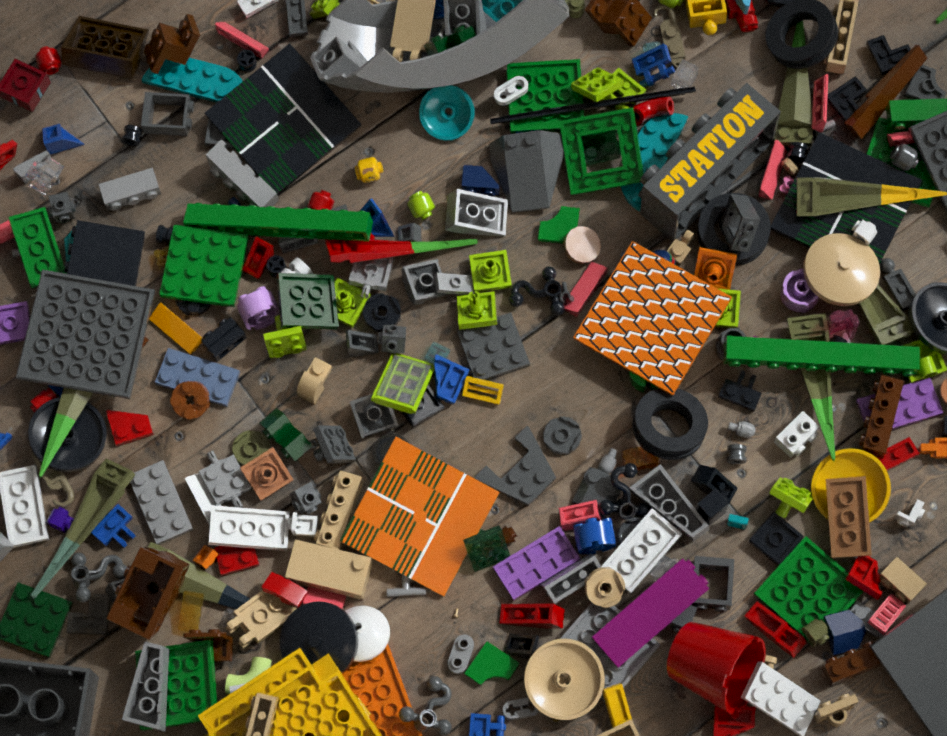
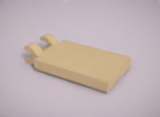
[390,0,436,62]
[226,590,303,649]

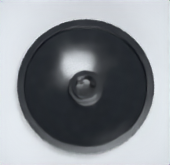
[909,282,947,355]
[28,397,107,472]
[280,601,358,674]

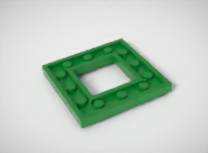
[559,107,644,195]

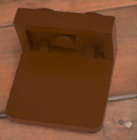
[183,629,233,662]

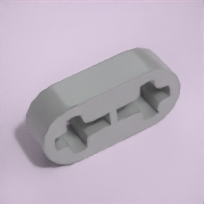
[503,697,539,720]

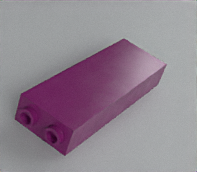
[591,558,709,668]

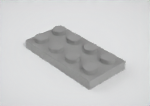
[130,460,193,545]

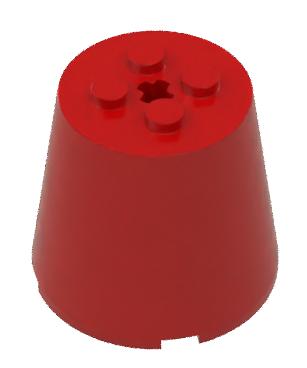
[667,622,766,714]

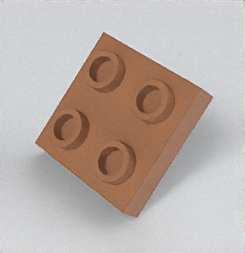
[240,447,294,501]

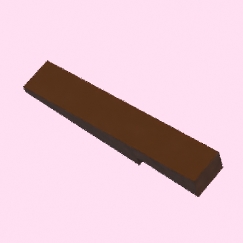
[844,44,928,139]

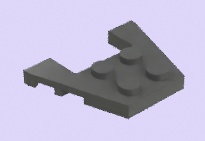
[474,426,556,506]

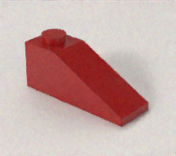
[499,604,565,629]

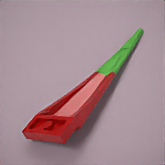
[325,239,477,263]

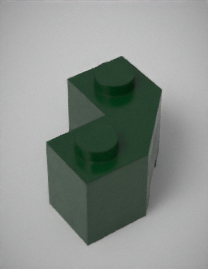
[424,25,476,56]
[259,408,312,461]

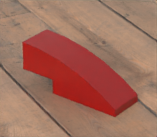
[745,602,806,658]

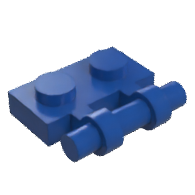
[632,43,675,88]
[469,713,506,736]

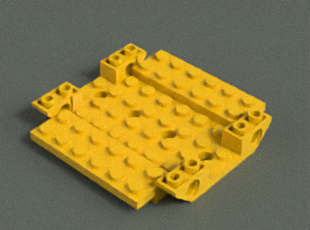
[198,648,382,736]

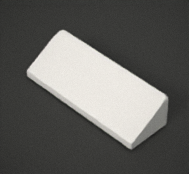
[185,473,221,525]

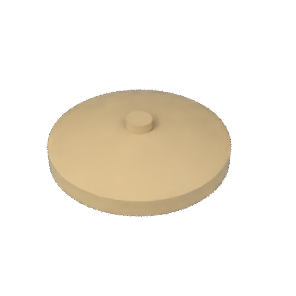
[803,233,880,306]
[524,639,605,720]

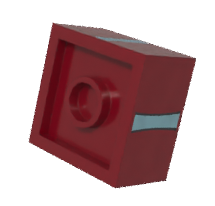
[0,59,51,113]

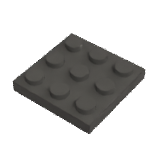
[457,312,530,380]

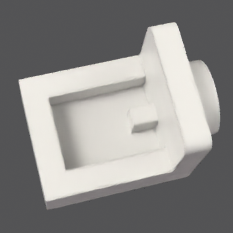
[894,499,925,528]
[288,512,318,537]

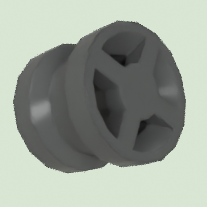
[727,444,747,464]

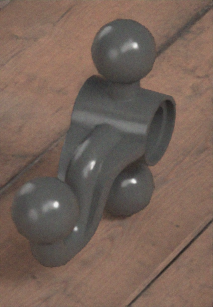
[71,552,127,603]
[399,676,452,735]

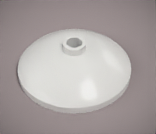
[345,606,390,662]

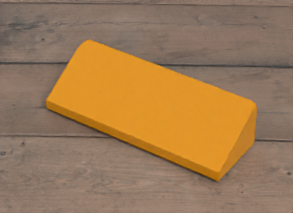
[149,302,203,355]

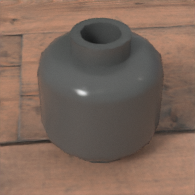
[889,143,919,171]

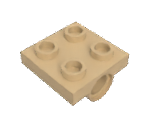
[814,693,859,727]

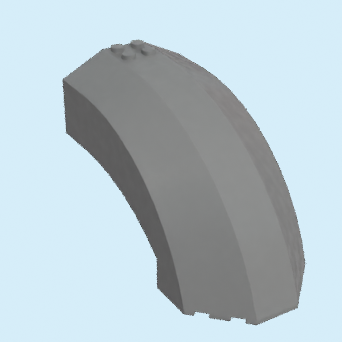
[310,0,569,93]

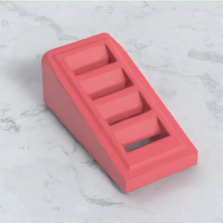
[867,594,906,635]

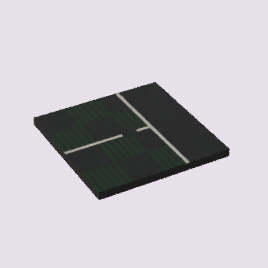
[205,43,362,195]
[771,132,922,265]

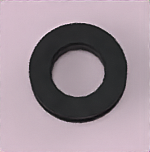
[766,0,838,69]
[697,193,771,266]
[632,388,708,460]

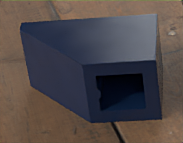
[461,165,499,197]

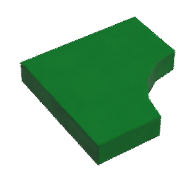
[538,206,580,244]
[464,641,520,686]

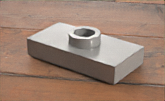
[435,273,474,295]

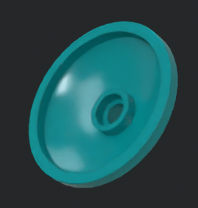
[419,85,475,140]

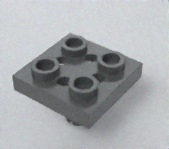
[313,425,356,463]

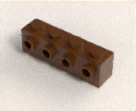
[859,375,904,458]
[822,641,882,687]

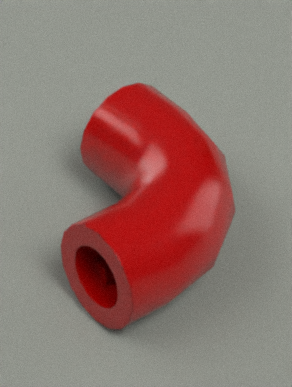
[633,97,674,126]

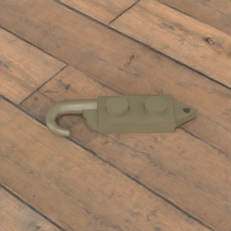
[653,4,685,71]
[31,453,74,508]

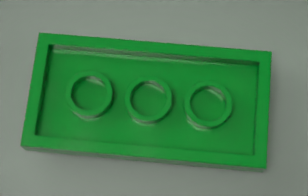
[8,207,67,289]

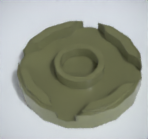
[232,430,271,466]

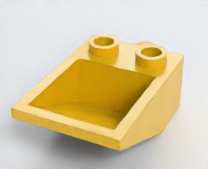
[685,0,727,36]

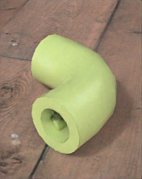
[225,657,272,694]

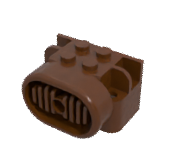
[107,547,190,640]

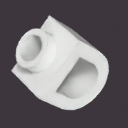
[852,220,877,245]

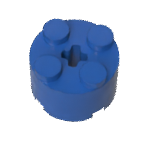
[573,518,616,554]

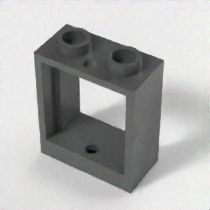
[141,92,194,136]
[719,194,760,252]
[691,556,735,612]

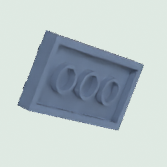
[155,348,240,407]

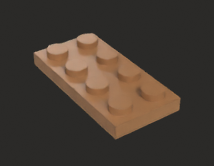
[826,476,872,558]

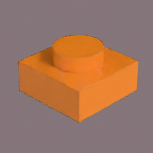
[193,545,218,569]

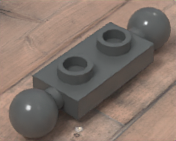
[880,258,916,317]

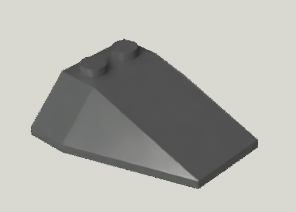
[489,130,564,213]

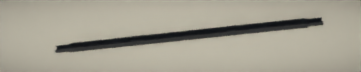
[490,86,696,124]

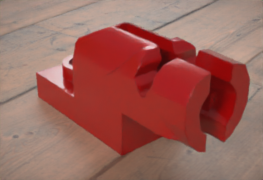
[725,0,759,32]

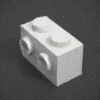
[774,411,820,458]

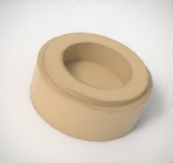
[781,158,799,176]

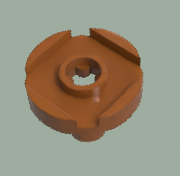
[170,381,210,420]

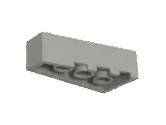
[206,139,279,207]
[629,464,709,541]
[122,641,169,732]

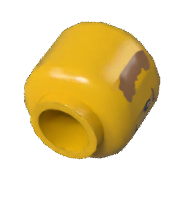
[355,157,383,183]

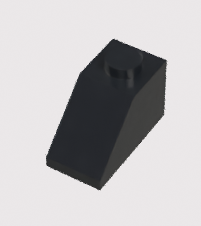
[691,465,738,505]

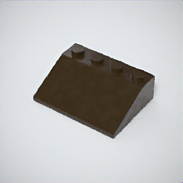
[61,16,149,79]

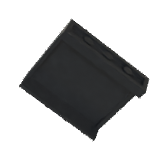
[64,220,145,286]

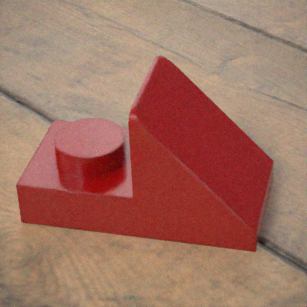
[242,237,274,279]

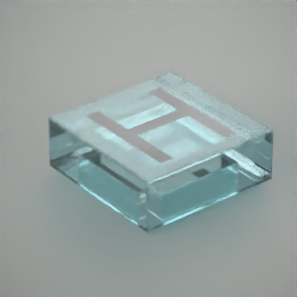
[425,341,451,364]

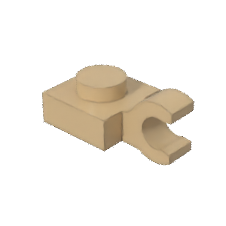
[667,230,694,266]

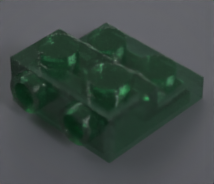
[582,130,621,166]

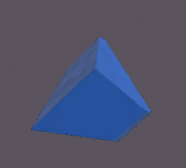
[42,124,85,155]
[360,199,395,237]

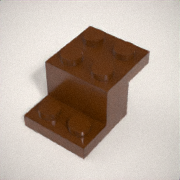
[585,0,652,47]
[144,14,200,74]

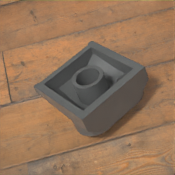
[401,259,448,305]
[349,391,398,438]
[572,467,621,519]

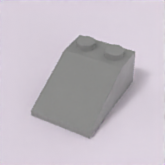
[444,0,487,36]
[445,189,508,236]

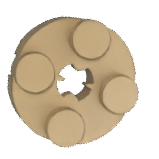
[585,567,625,608]

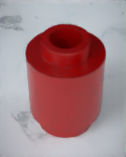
[30,388,58,413]

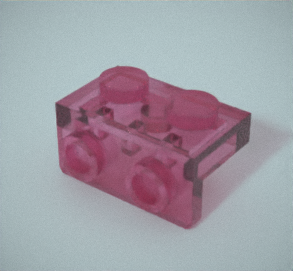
[827,309,859,339]

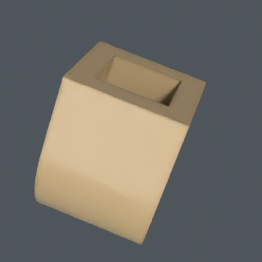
[297,357,332,405]

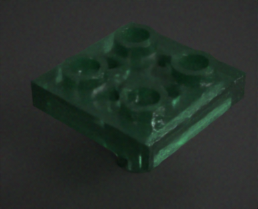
[463,525,510,572]

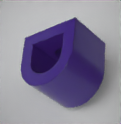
[46,507,74,533]

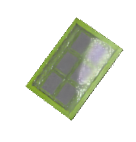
[371,353,434,414]

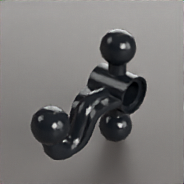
[509,266,565,316]
[599,463,651,520]

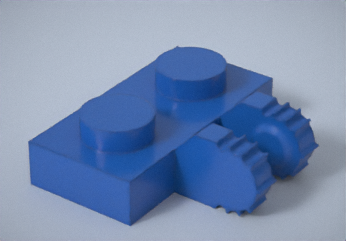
[91,504,136,548]

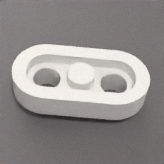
[494,76,528,106]

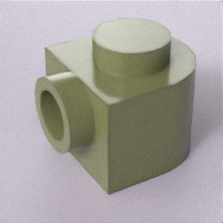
[565,0,585,18]
[802,619,830,646]

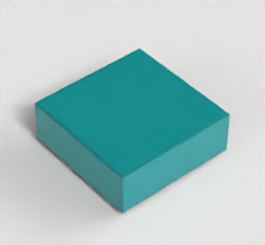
[727,514,749,530]

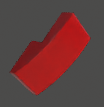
[262,572,308,608]

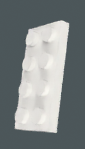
[0,465,49,548]
[208,505,290,551]
[601,508,682,594]
[741,662,820,736]

